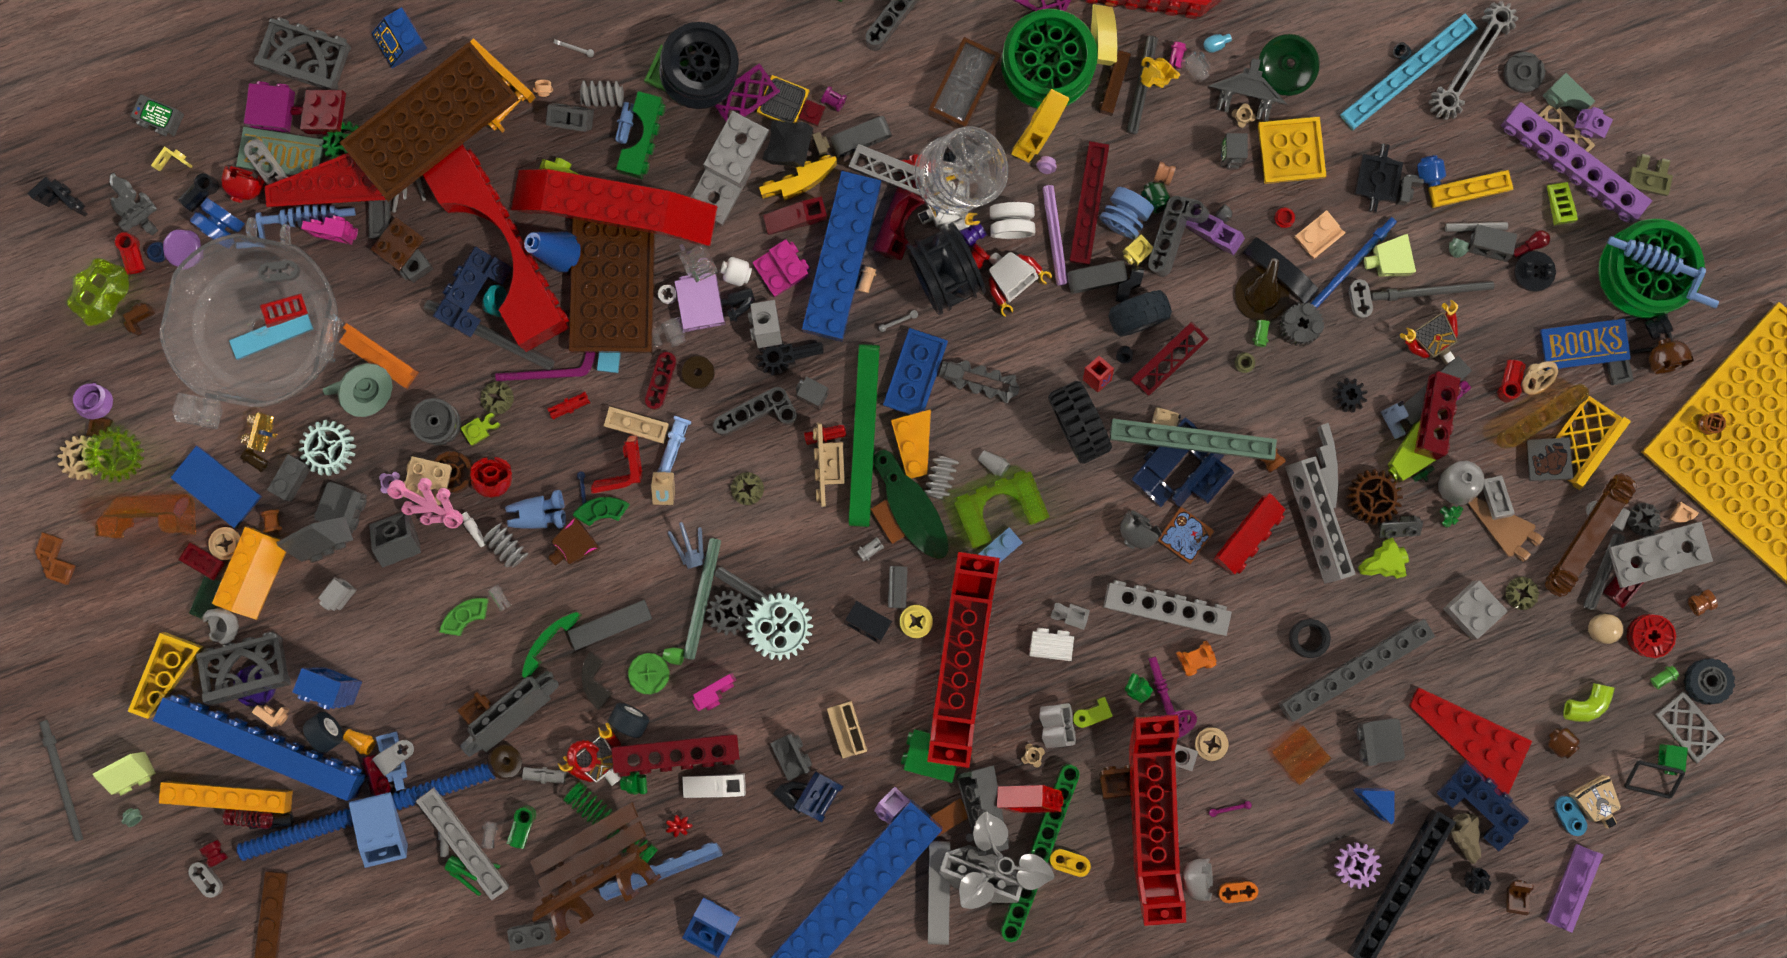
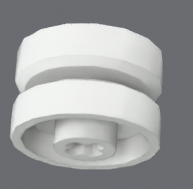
[990,202,1035,239]

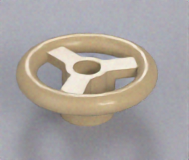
[1522,361,1558,395]

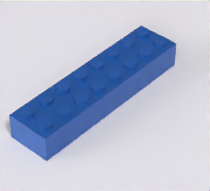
[802,171,882,342]

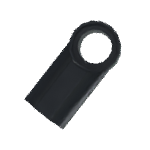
[178,173,219,213]

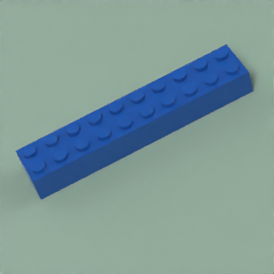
[153,694,366,801]
[771,799,943,958]

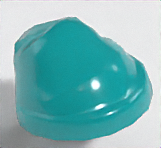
[482,285,508,317]

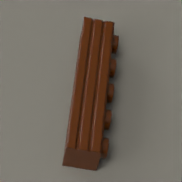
[1099,50,1131,116]

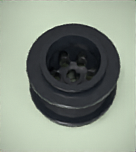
[659,22,739,109]

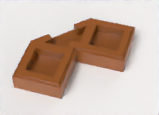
[35,532,76,585]

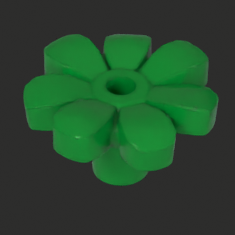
[1440,505,1463,528]

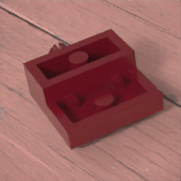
[290,90,346,135]

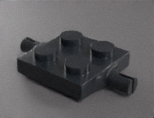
[1354,144,1403,213]

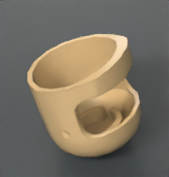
[1588,614,1623,644]

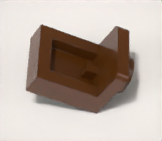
[123,303,155,335]
[457,692,491,725]
[1506,880,1534,916]

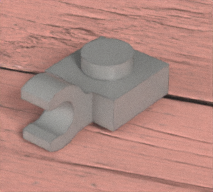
[1051,603,1090,630]

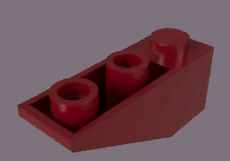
[763,196,827,235]

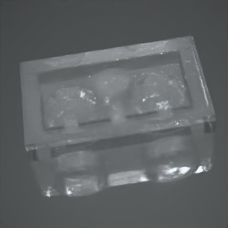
[679,244,719,283]

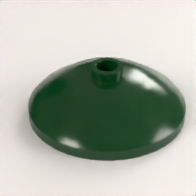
[1258,34,1320,96]

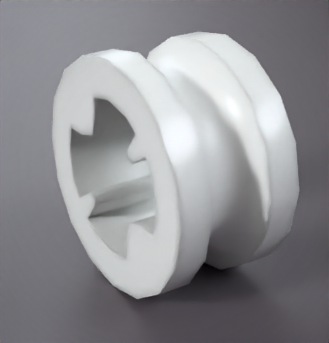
[658,285,677,304]

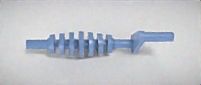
[235,205,356,247]
[1607,236,1719,309]

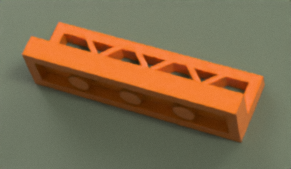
[339,323,419,389]

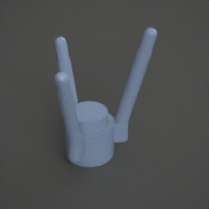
[668,522,705,569]

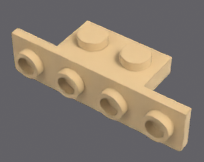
[813,422,844,507]

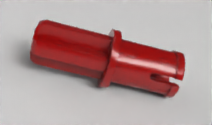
[804,425,846,445]

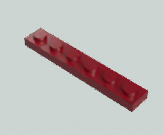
[1069,141,1109,265]

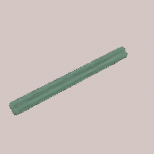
[683,538,721,660]

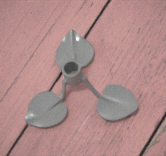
[959,812,1055,909]

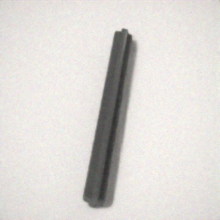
[424,300,555,370]

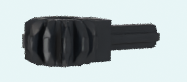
[756,342,824,376]

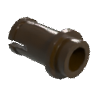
[240,448,269,472]

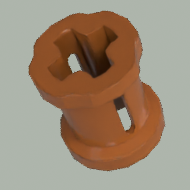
[260,510,283,533]

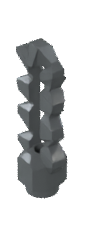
[938,360,1020,404]

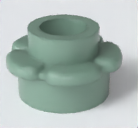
[121,808,142,827]

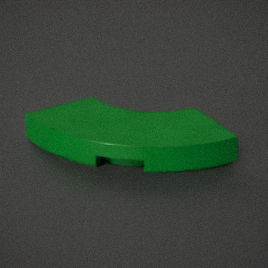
[572,497,630,527]

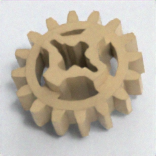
[57,435,106,481]

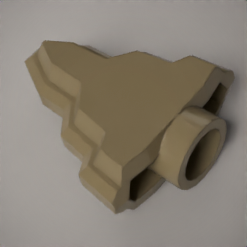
[1450,813,1481,864]

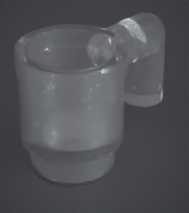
[653,317,687,348]

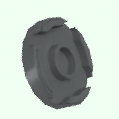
[1503,52,1545,93]

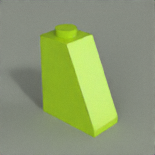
[1388,421,1435,482]

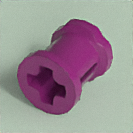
[821,86,847,112]

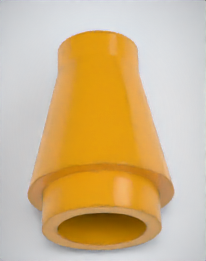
[343,729,376,755]

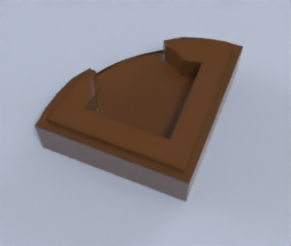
[86,418,113,437]

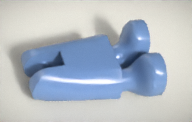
[505,490,566,529]

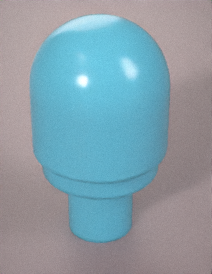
[1204,34,1232,53]

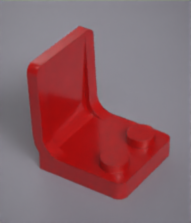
[591,435,643,493]

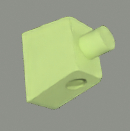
[1364,234,1416,277]

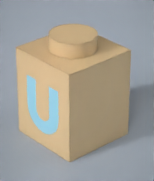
[651,472,675,505]

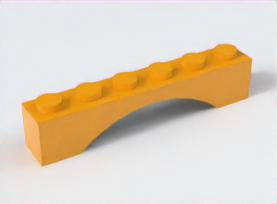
[159,781,293,813]

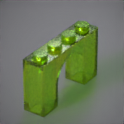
[954,470,1049,549]

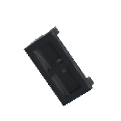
[844,601,892,644]

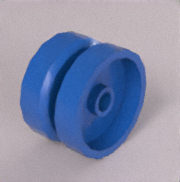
[190,197,245,247]

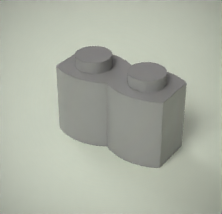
[318,577,357,611]
[1039,703,1076,748]

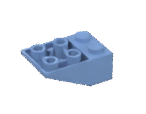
[349,792,408,868]

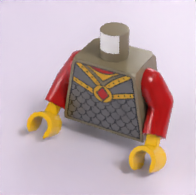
[1400,300,1458,364]

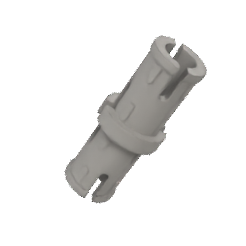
[522,767,566,784]

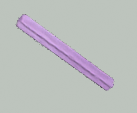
[1043,185,1068,286]

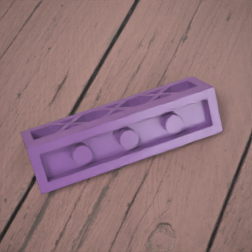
[1545,844,1603,933]

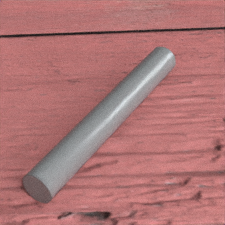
[1445,222,1508,232]

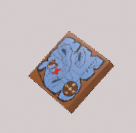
[1158,507,1214,565]

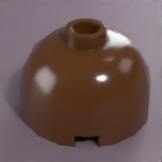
[1649,338,1694,375]

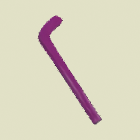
[495,353,595,381]

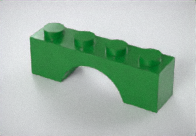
[616,91,666,179]

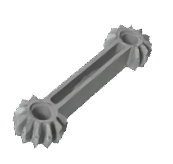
[1429,1,1518,121]

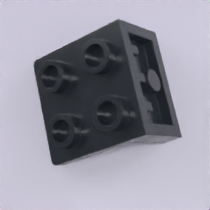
[27,177,88,216]

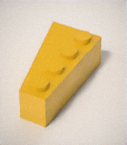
[128,632,204,719]

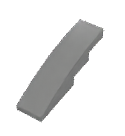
[1316,423,1338,508]

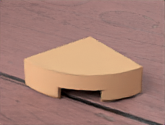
[1668,502,1699,523]

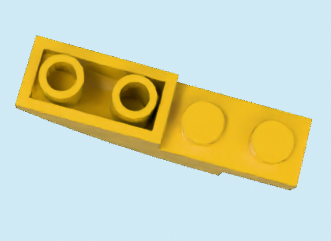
[1011,89,1069,163]
[759,155,837,201]

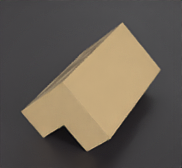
[827,701,867,758]

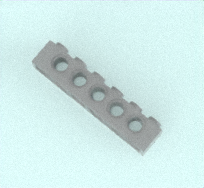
[1285,456,1356,584]
[1103,580,1232,636]

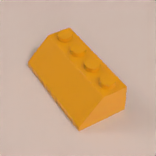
[212,527,286,620]

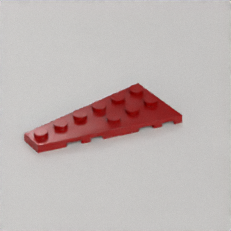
[265,153,392,207]
[1409,687,1532,794]

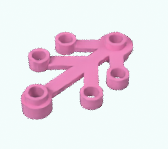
[387,478,464,528]

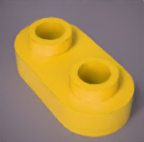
[1049,849,1091,877]

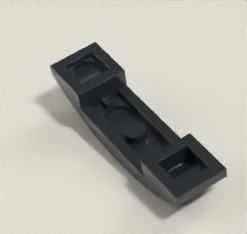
[1243,237,1319,304]

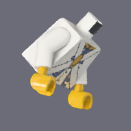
[918,167,980,231]

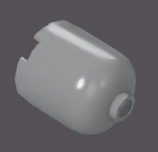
[1438,461,1485,505]

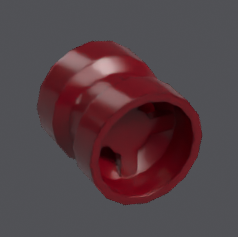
[199,840,228,868]

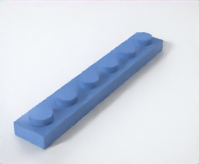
[599,842,723,901]

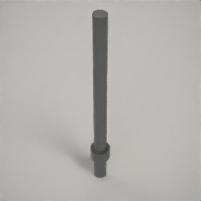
[1371,281,1494,301]
[39,720,83,842]

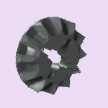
[1627,503,1662,536]

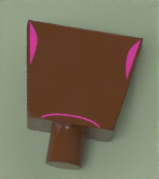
[548,517,601,566]

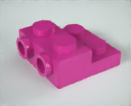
[301,216,358,245]
[752,239,810,298]
[692,673,737,711]

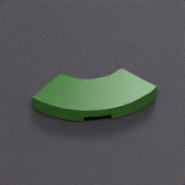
[439,598,489,636]

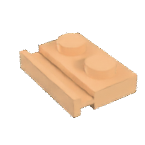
[1294,210,1345,259]

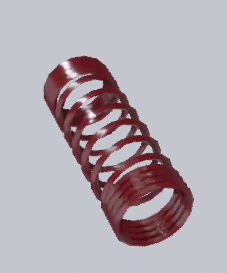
[223,809,273,829]

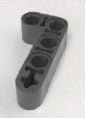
[866,0,919,51]
[1148,196,1209,277]
[713,387,797,436]

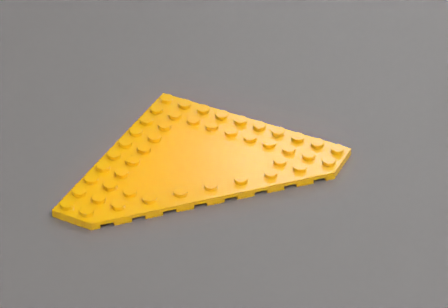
[1641,302,1787,584]

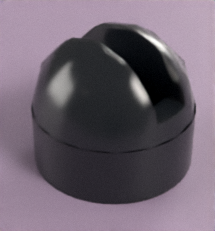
[1393,42,1412,60]
[1116,345,1133,364]

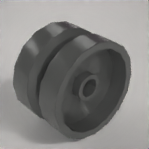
[410,398,461,446]

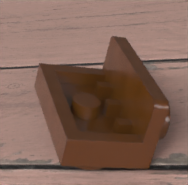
[1099,764,1131,799]

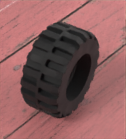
[1048,381,1112,464]

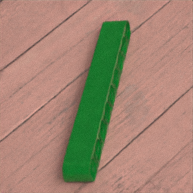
[849,344,880,527]
[1001,764,1080,942]

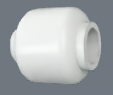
[720,257,752,286]

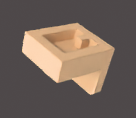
[252,704,289,727]

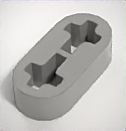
[1349,279,1373,319]
[188,861,223,898]

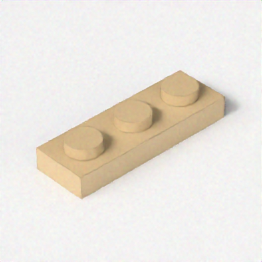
[604,406,669,444]

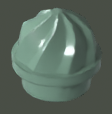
[1449,237,1469,258]

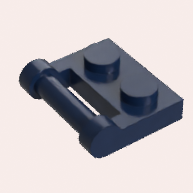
[794,771,844,822]

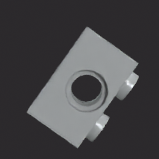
[748,300,782,348]

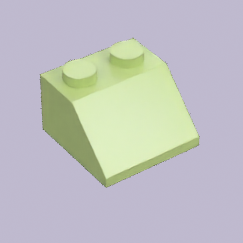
[93,752,156,796]

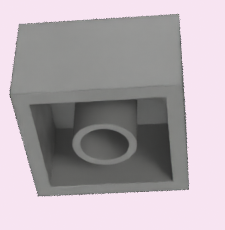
[1443,580,1508,639]

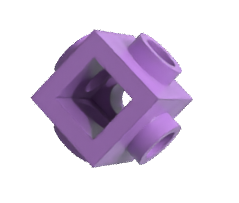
[1574,107,1613,138]

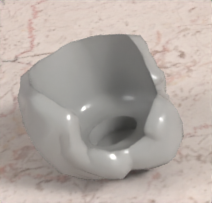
[202,608,239,644]

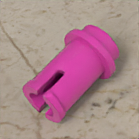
[1169,42,1187,69]

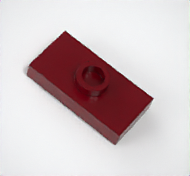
[178,543,225,581]

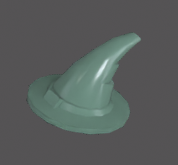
[323,363,393,417]

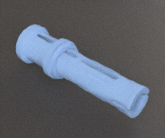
[657,416,691,473]

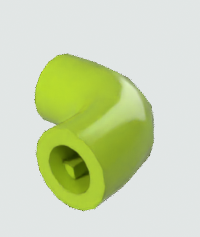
[1563,683,1615,722]

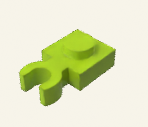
[461,413,500,446]

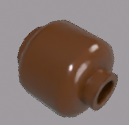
[1548,728,1580,759]

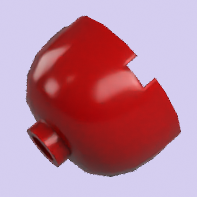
[221,166,265,203]
[470,457,512,498]

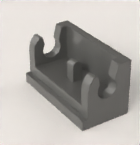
[1467,224,1517,262]

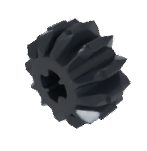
[1332,378,1368,413]

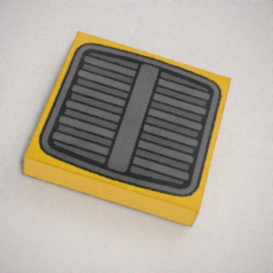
[757,75,810,123]

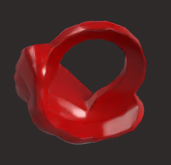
[566,740,599,772]

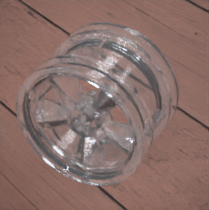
[914,126,1008,215]

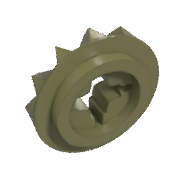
[480,381,514,414]
[731,472,764,505]
[1505,577,1540,610]

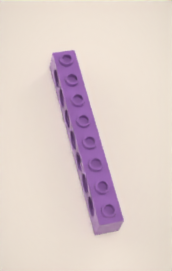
[1500,102,1652,224]

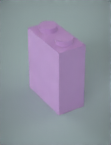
[675,272,725,332]

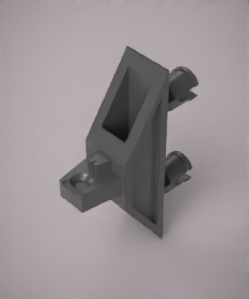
[1207,58,1288,122]

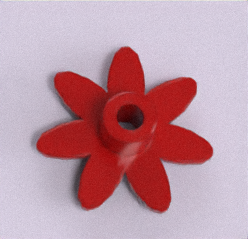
[666,815,692,838]

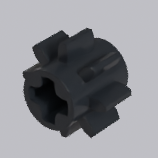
[1464,868,1492,894]

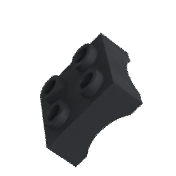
[762,120,813,167]

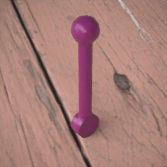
[1209,801,1252,817]

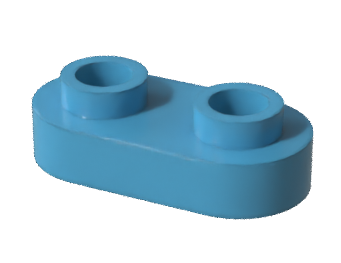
[1554,796,1587,836]

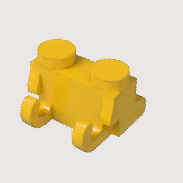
[1140,57,1180,88]

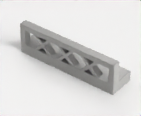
[849,144,936,197]

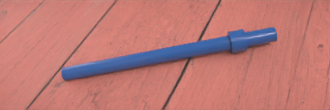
[1310,217,1397,309]

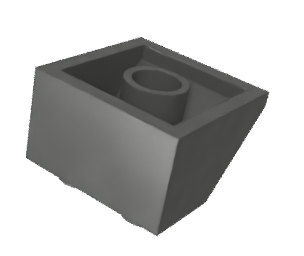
[369,512,421,568]

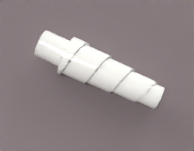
[462,512,487,547]

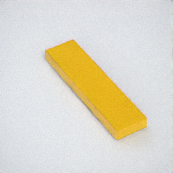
[1428,170,1513,208]

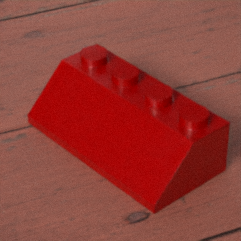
[1212,493,1286,575]

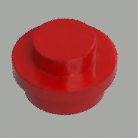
[1274,208,1295,228]

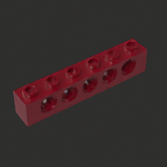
[611,734,740,777]

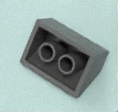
[276,517,353,563]

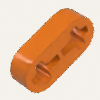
[1217,881,1258,903]

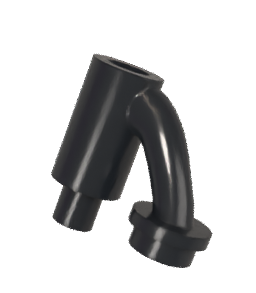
[721,288,755,322]
[773,781,808,814]

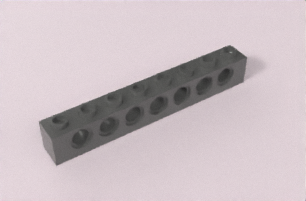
[1278,619,1435,722]

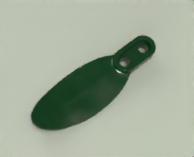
[874,450,949,559]

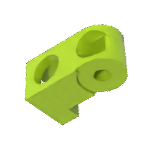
[1073,696,1113,728]

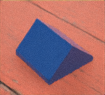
[1353,788,1395,824]

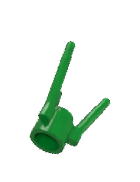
[445,855,500,896]

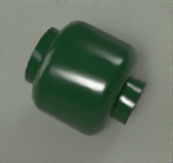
[1141,181,1170,213]

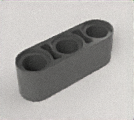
[830,116,892,158]
[1066,261,1128,294]

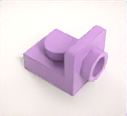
[874,787,910,824]

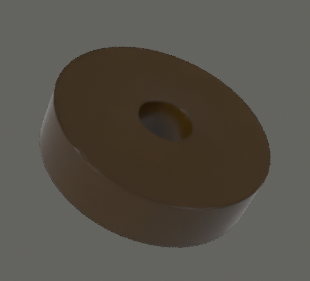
[682,356,715,389]
[488,745,522,779]

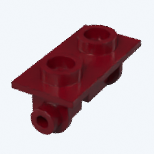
[361,754,392,796]

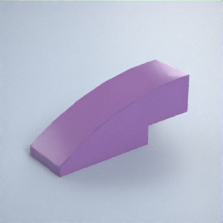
[1185,209,1245,255]

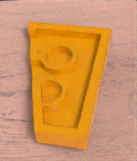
[891,409,931,479]

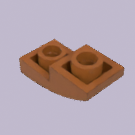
[931,798,968,837]

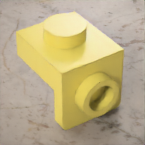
[1123,234,1153,267]

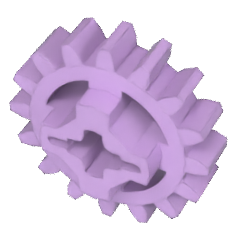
[1334,842,1381,889]

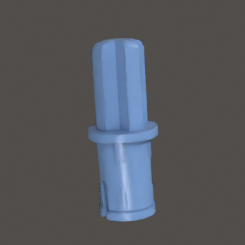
[615,102,634,144]

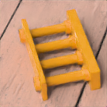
[470,38,536,133]

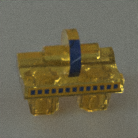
[241,412,277,452]

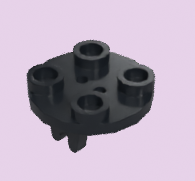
[1514,251,1556,292]

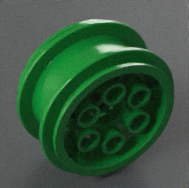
[1001,9,1098,109]
[1598,219,1705,318]

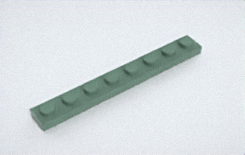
[1109,419,1277,461]

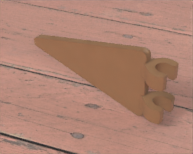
[1468,498,1544,562]

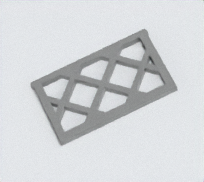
[1655,691,1725,763]

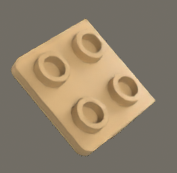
[403,456,452,505]

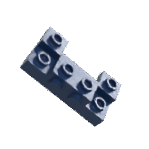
[432,246,512,338]
[1131,417,1207,508]
[1437,760,1529,851]

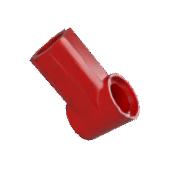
[115,232,146,275]
[1497,360,1526,403]

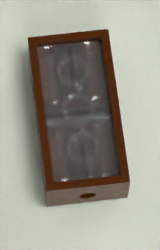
[928,37,1001,132]

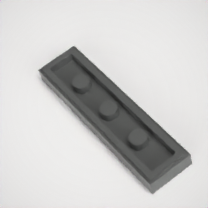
[1403,356,1472,426]
[568,600,653,650]

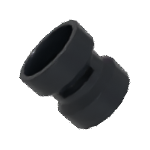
[1644,313,1673,340]

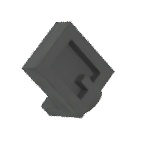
[1396,174,1424,206]

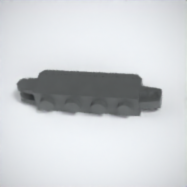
[460,671,559,757]

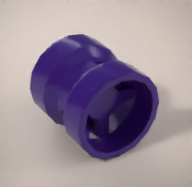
[960,219,987,248]

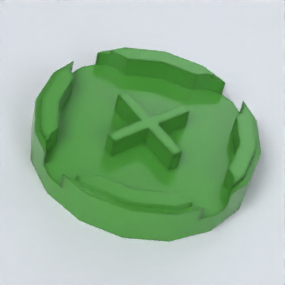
[628,653,670,694]

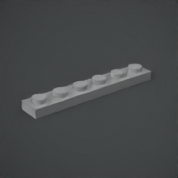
[416,787,510,900]

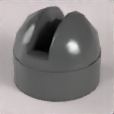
[1214,204,1233,222]

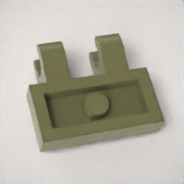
[1627,154,1673,196]

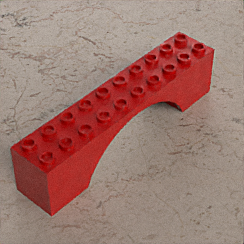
[423,144,569,352]

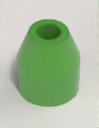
[663,647,684,666]

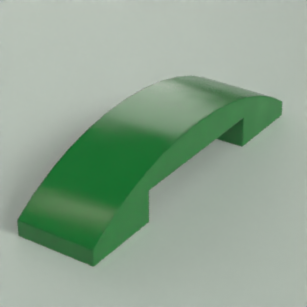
[522,612,582,678]

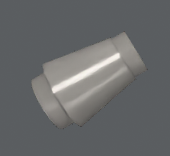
[978,450,1010,477]

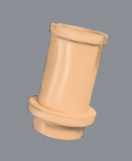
[856,266,877,293]

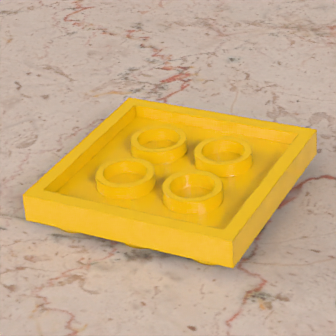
[1258,117,1326,184]

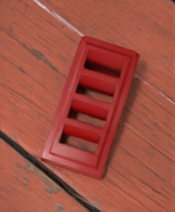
[260,294,308,328]

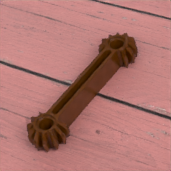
[1545,473,1637,597]

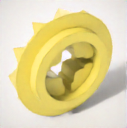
[900,605,933,638]

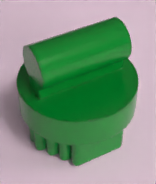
[1125,673,1153,703]
[620,771,648,795]

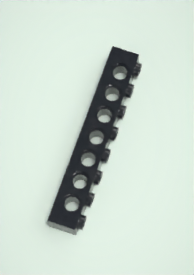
[1347,809,1456,958]

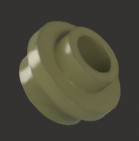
[1234,353,1255,373]

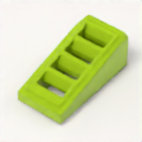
[1547,182,1578,226]

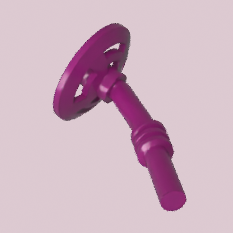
[1148,656,1197,738]

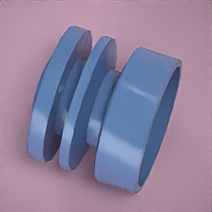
[1099,187,1154,239]

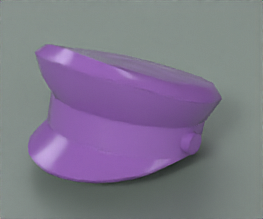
[163,230,201,267]
[73,383,113,419]

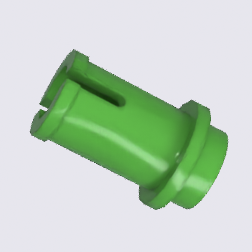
[1252,320,1270,347]
[1650,666,1679,690]

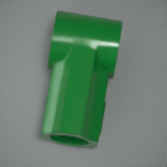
[506,805,536,849]

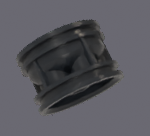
[905,222,986,316]

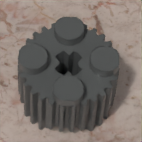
[1279,303,1324,346]

